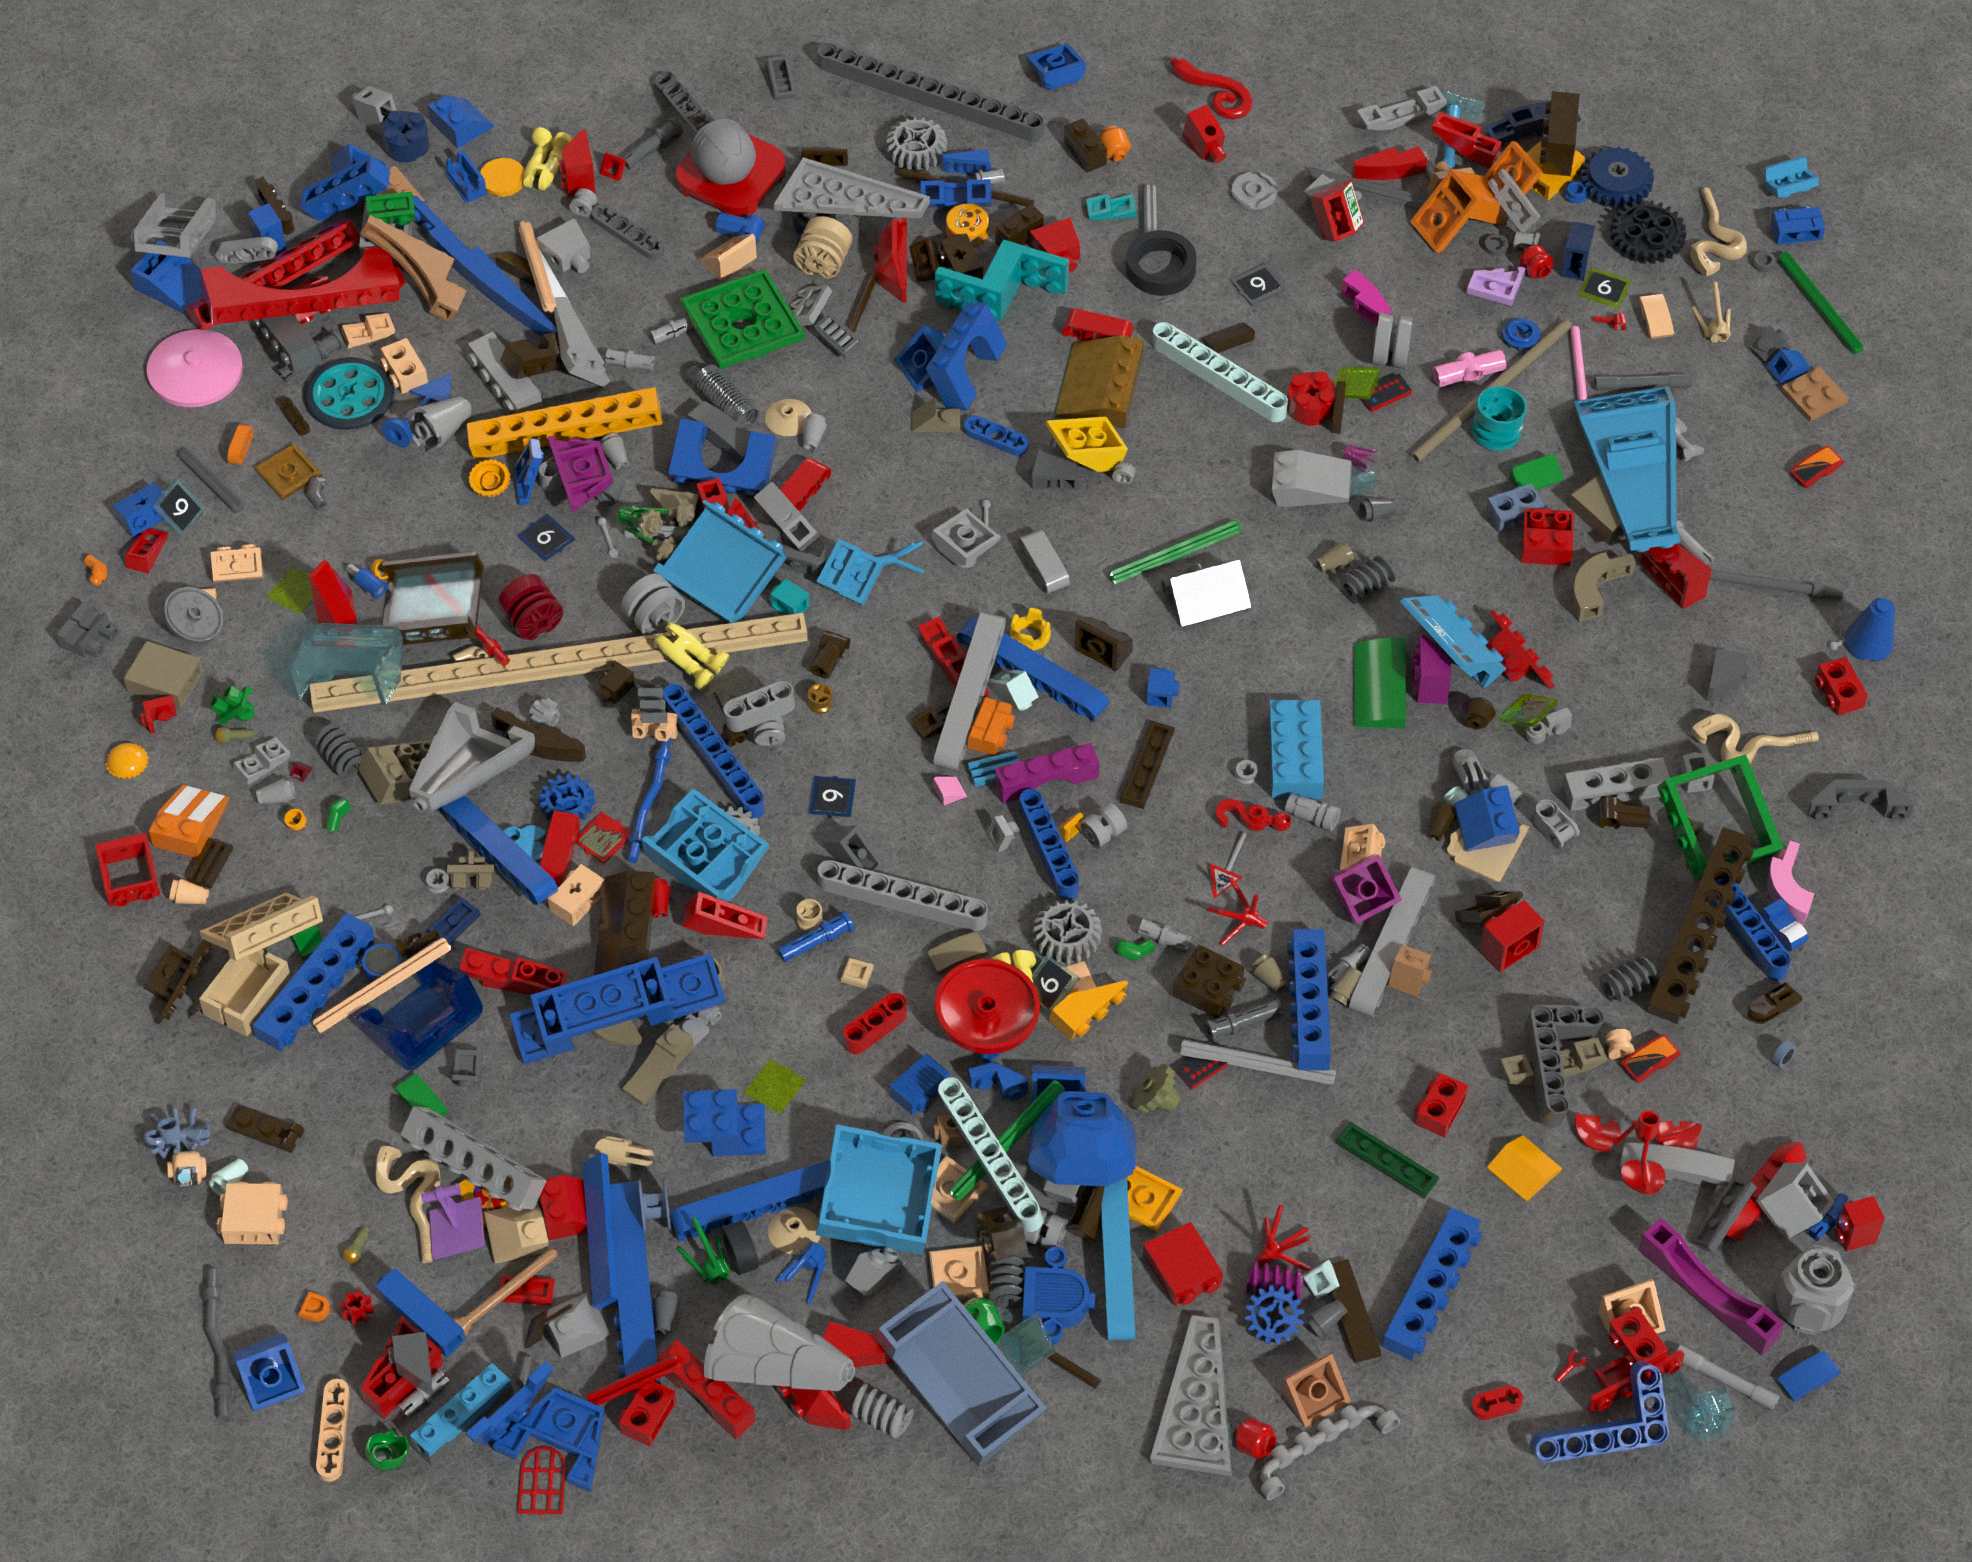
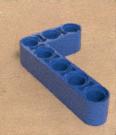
[1530,1361,1669,1462]

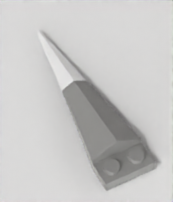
[539,249,610,388]

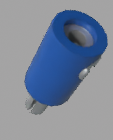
[346,564,388,599]

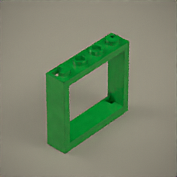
[1657,754,1784,881]

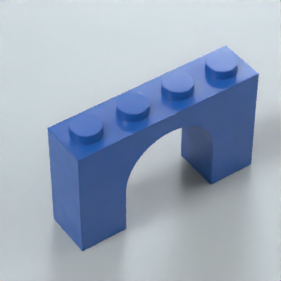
[926,302,1007,411]
[668,418,778,498]

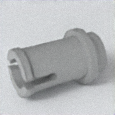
[974,169,1004,184]

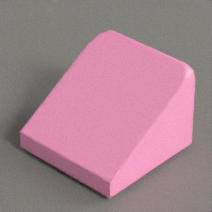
[933,777,967,805]

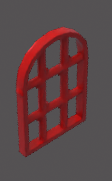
[518,1447,567,1515]

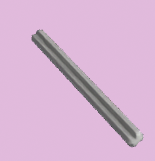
[1180,1040,1336,1084]

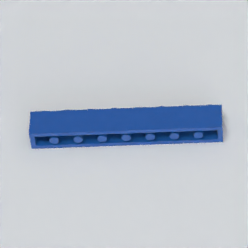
[610,1181,660,1384]

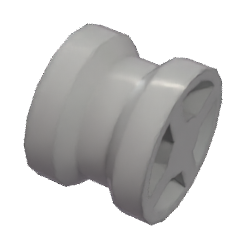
[569,188,597,217]

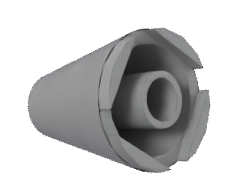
[405,396,472,453]

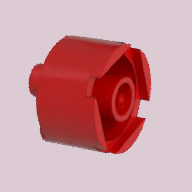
[1287,371,1336,426]

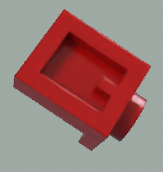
[140,695,177,734]

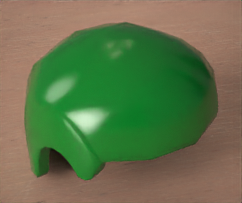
[364,1430,410,1471]

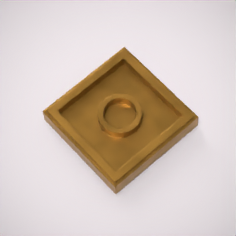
[254,443,322,500]

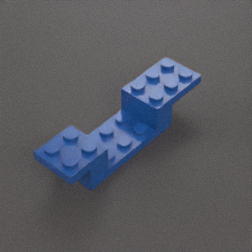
[510,953,726,1065]

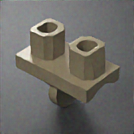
[447,849,496,890]

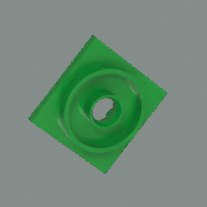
[680,269,806,370]

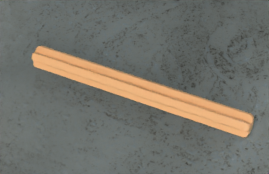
[518,221,556,313]
[313,937,451,1033]

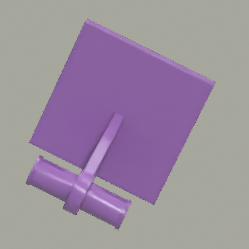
[421,1183,485,1260]

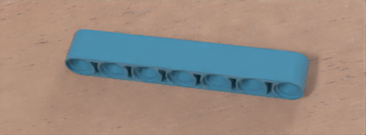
[1101,1177,1136,1341]

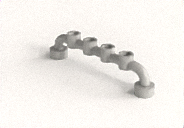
[1260,1405,1400,1500]

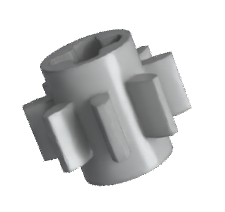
[529,698,560,729]

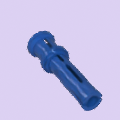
[777,910,854,963]

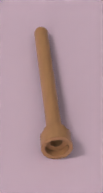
[453,1249,558,1336]

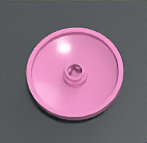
[147,329,243,407]

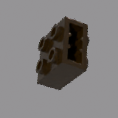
[1173,944,1246,1018]

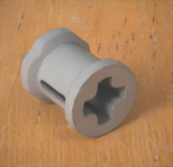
[1513,228,1540,249]

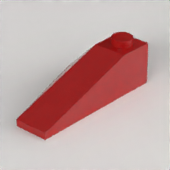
[309,559,359,646]

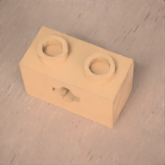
[548,864,605,927]

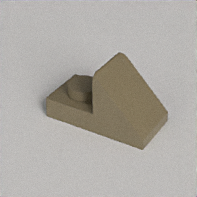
[912,398,960,432]

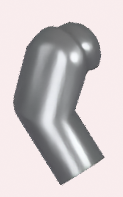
[306,476,327,510]
[517,1356,543,1388]

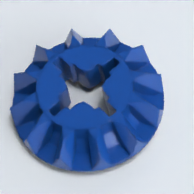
[1502,318,1540,351]

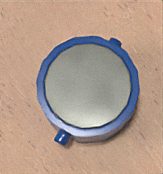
[360,944,402,983]

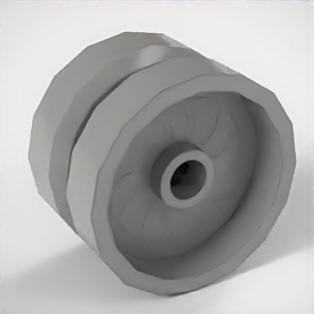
[1372,312,1413,369]
[621,574,685,635]

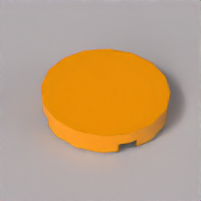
[480,158,525,197]

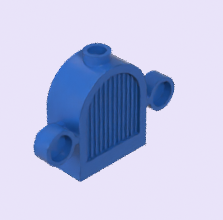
[1023,1247,1095,1344]

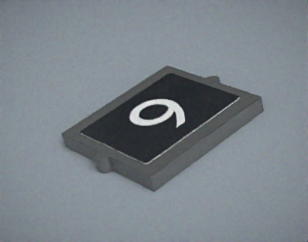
[1231,264,1286,306]

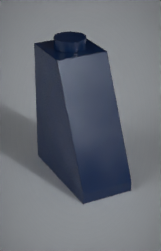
[1561,221,1595,281]

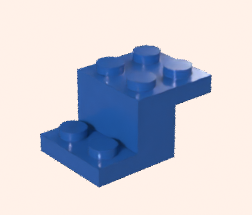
[683,1089,766,1156]

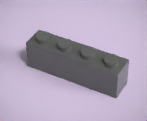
[252,315,321,373]

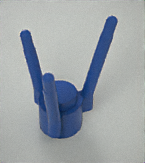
[776,1242,827,1305]

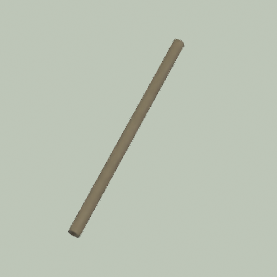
[1410,319,1572,463]

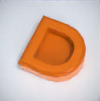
[298,1291,330,1322]

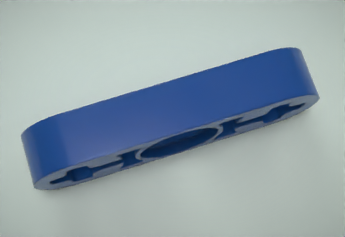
[964,416,1028,456]

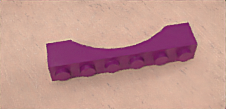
[1639,1218,1784,1355]

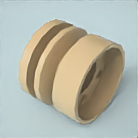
[794,216,852,279]

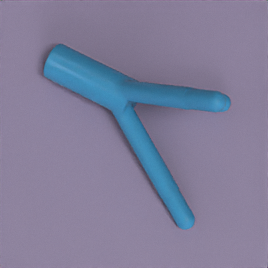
[876,541,924,573]

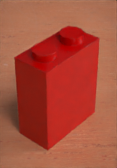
[1143,1222,1223,1306]

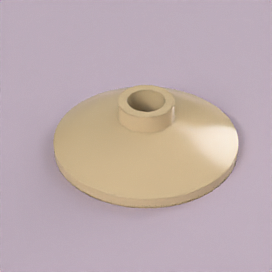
[765,399,812,436]
[768,1207,821,1254]

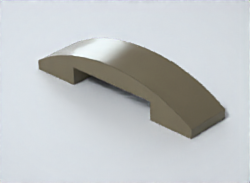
[1500,1038,1607,1085]

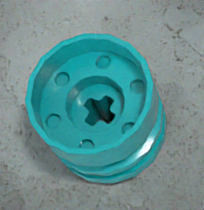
[1471,386,1527,451]

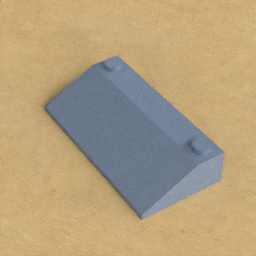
[875,1281,1047,1467]

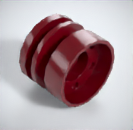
[498,574,564,641]

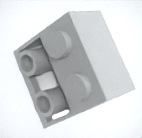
[1756,1163,1834,1239]

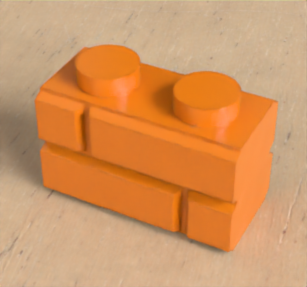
[968,697,1015,756]

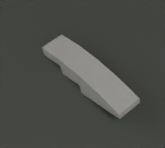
[1619,1142,1735,1187]

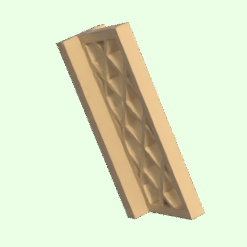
[200,893,323,961]

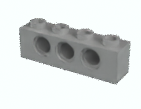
[1563,757,1670,811]

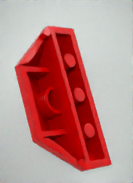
[874,218,907,302]
[776,1386,851,1430]

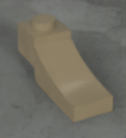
[622,1024,694,1106]

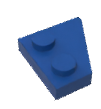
[513,438,543,505]

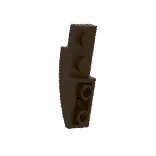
[491,707,586,762]

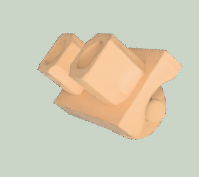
[631,709,678,742]

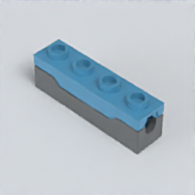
[410,1363,513,1466]

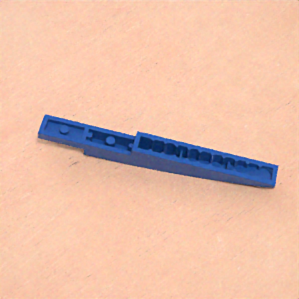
[413,195,558,337]

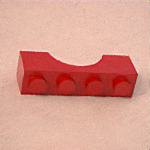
[657,1339,755,1440]

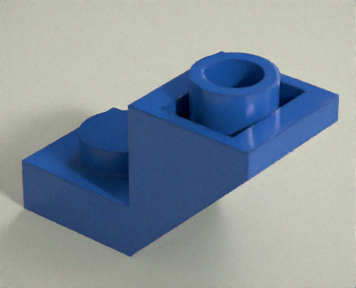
[968,1062,1028,1100]

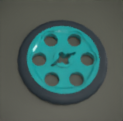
[304,358,394,430]

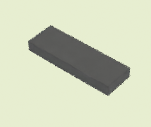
[1691,1176,1757,1253]

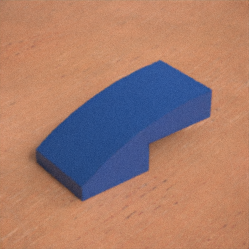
[1777,1350,1841,1402]

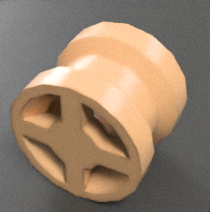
[1605,1029,1635,1060]

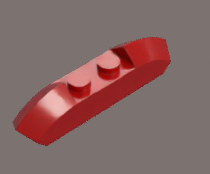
[1726,1142,1807,1241]

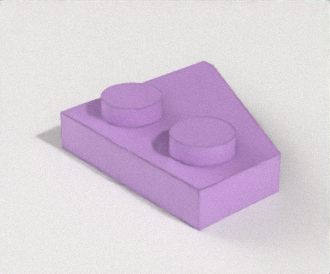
[1467,267,1526,306]

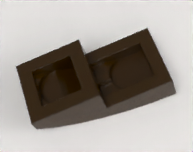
[911,699,952,739]

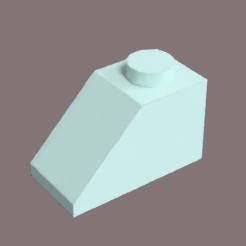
[987,669,1038,711]

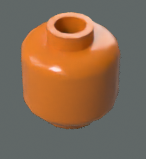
[1099,126,1131,162]

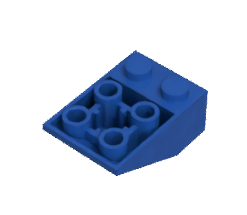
[130,240,204,316]

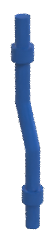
[628,737,671,863]

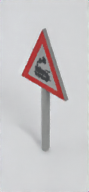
[1210,832,1246,899]

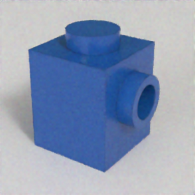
[1147,668,1179,708]

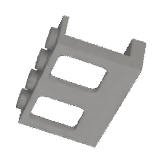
[131,193,216,258]

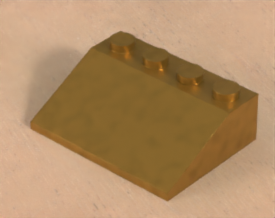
[1055,335,1144,428]

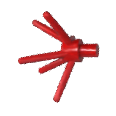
[1207,877,1268,946]
[1255,1205,1311,1271]

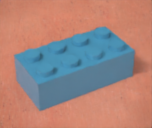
[1269,700,1324,799]

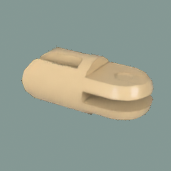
[595,1136,654,1166]

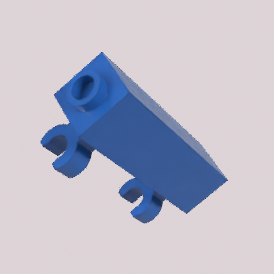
[375,1268,466,1358]

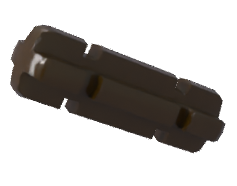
[279,397,310,436]

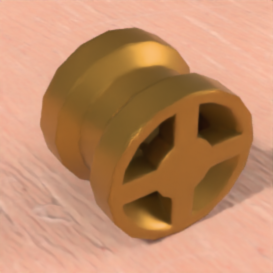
[807,683,833,714]

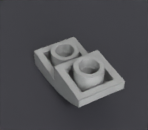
[233,737,291,786]

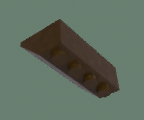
[594,870,657,976]

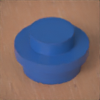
[1564,182,1587,203]

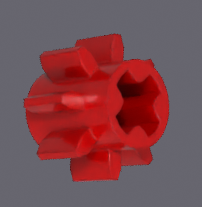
[339,1290,374,1326]

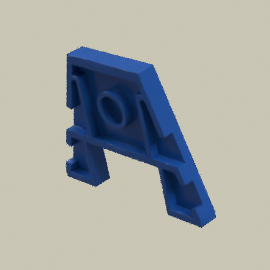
[466,1361,554,1446]
[493,1387,605,1492]

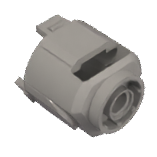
[1776,1245,1854,1335]

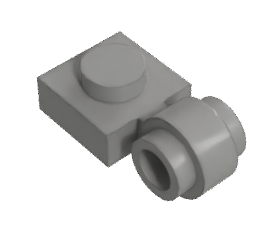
[1526,707,1572,744]
[677,1006,722,1046]

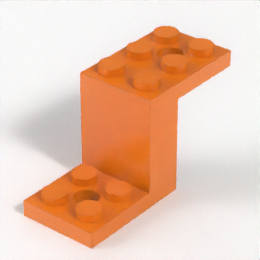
[1410,141,1543,253]

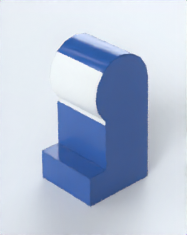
[1761,898,1808,952]

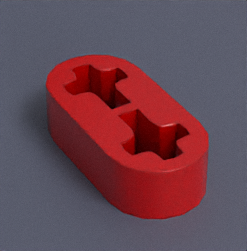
[1471,1386,1523,1420]

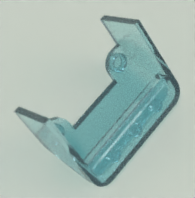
[285,623,403,705]

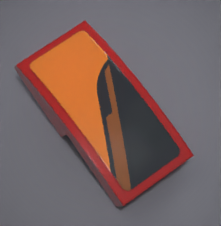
[1789,445,1845,488]
[1621,1034,1681,1083]

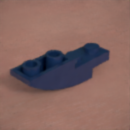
[1485,102,1581,145]

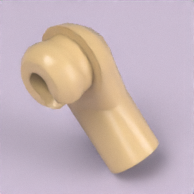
[452,646,490,663]

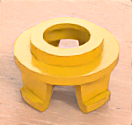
[1010,608,1051,651]

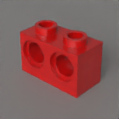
[1815,657,1868,716]
[1414,1073,1469,1138]
[1608,1307,1668,1370]
[618,1381,677,1447]

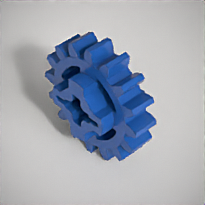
[539,773,595,820]
[1245,1284,1304,1345]

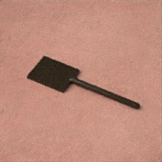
[524,1304,573,1348]

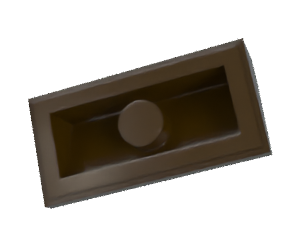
[801,148,848,166]
[910,236,942,282]
[495,251,535,286]
[1202,322,1255,353]

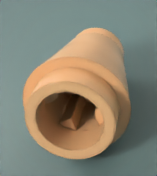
[169,879,209,905]

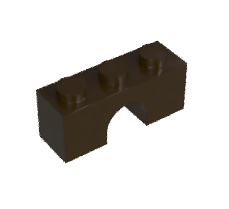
[500,332,566,379]
[973,1206,1028,1260]

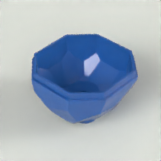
[1028,1091,1137,1186]

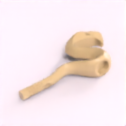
[1690,188,1747,276]
[1691,714,1819,764]
[375,1146,441,1263]

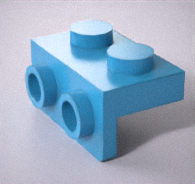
[1764,156,1819,198]

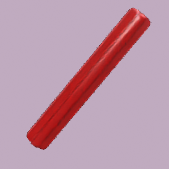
[587,1354,684,1405]

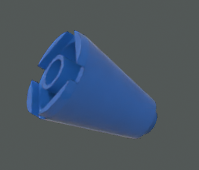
[1845,598,1895,661]

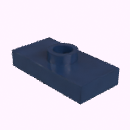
[426,897,481,945]

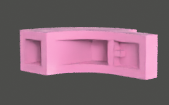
[1767,841,1814,926]

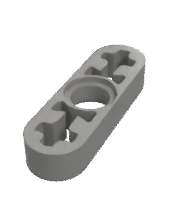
[215,237,278,264]

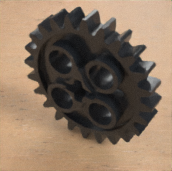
[1610,200,1687,264]

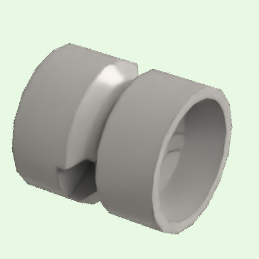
[1079,802,1127,849]
[1024,1209,1068,1249]

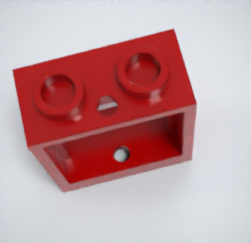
[95,833,160,907]

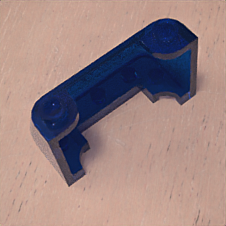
[353,958,483,1071]

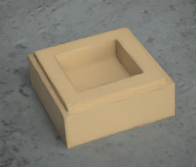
[841,958,874,989]

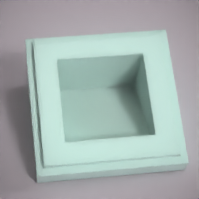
[1302,1260,1339,1299]

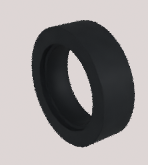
[1126,230,1197,296]

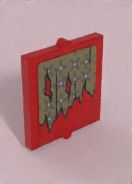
[575,812,631,864]

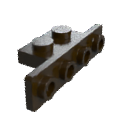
[143,939,212,1024]

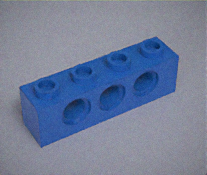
[300,156,390,221]

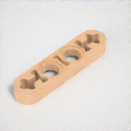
[316,1379,350,1482]

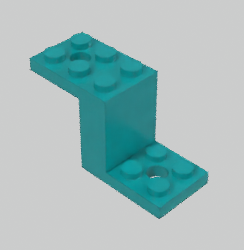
[935,240,1069,322]

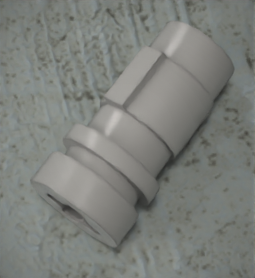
[1285,793,1341,832]

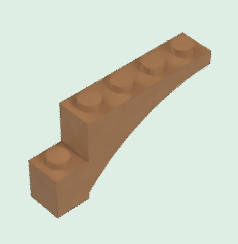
[360,215,467,322]

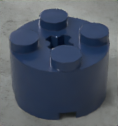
[381,111,430,163]

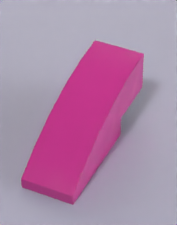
[1341,269,1394,327]

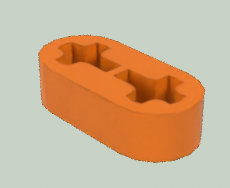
[227,424,254,466]

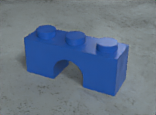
[921,179,992,208]

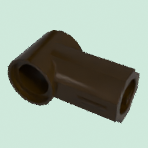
[810,630,851,679]
[1598,797,1650,829]

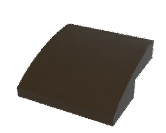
[1454,890,1523,923]

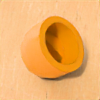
[370,559,388,580]
[284,809,307,831]

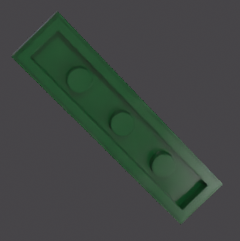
[1335,1122,1439,1199]

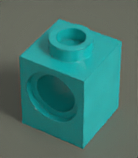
[770,579,810,615]

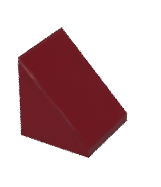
[290,762,313,782]

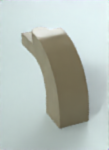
[1572,552,1636,622]

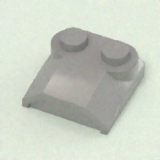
[931,508,1001,568]

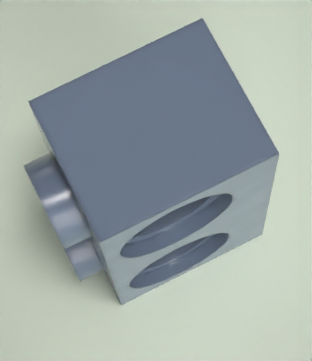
[1486,484,1545,532]

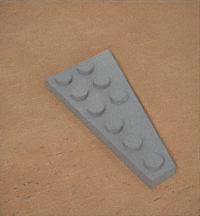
[774,157,930,219]
[1150,1315,1232,1476]

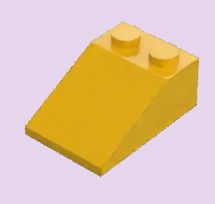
[1045,417,1128,472]

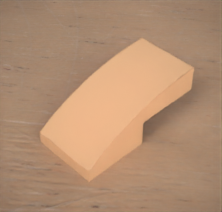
[1639,294,1674,339]
[341,313,395,348]

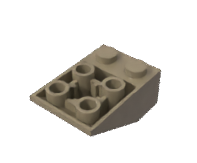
[358,740,432,805]

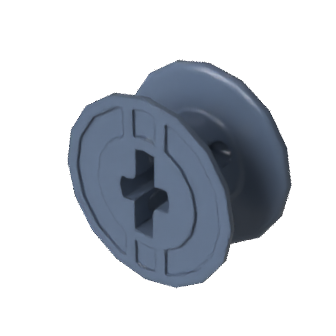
[638,1177,671,1234]

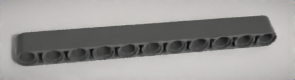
[817,43,1044,142]

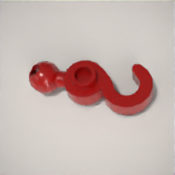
[1216,799,1291,832]

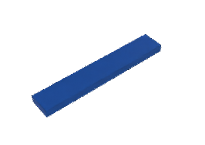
[583,1152,618,1310]

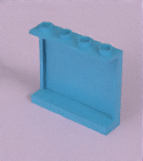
[653,500,787,623]

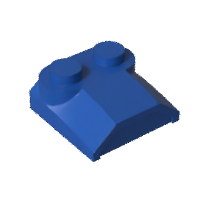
[1026,43,1086,90]

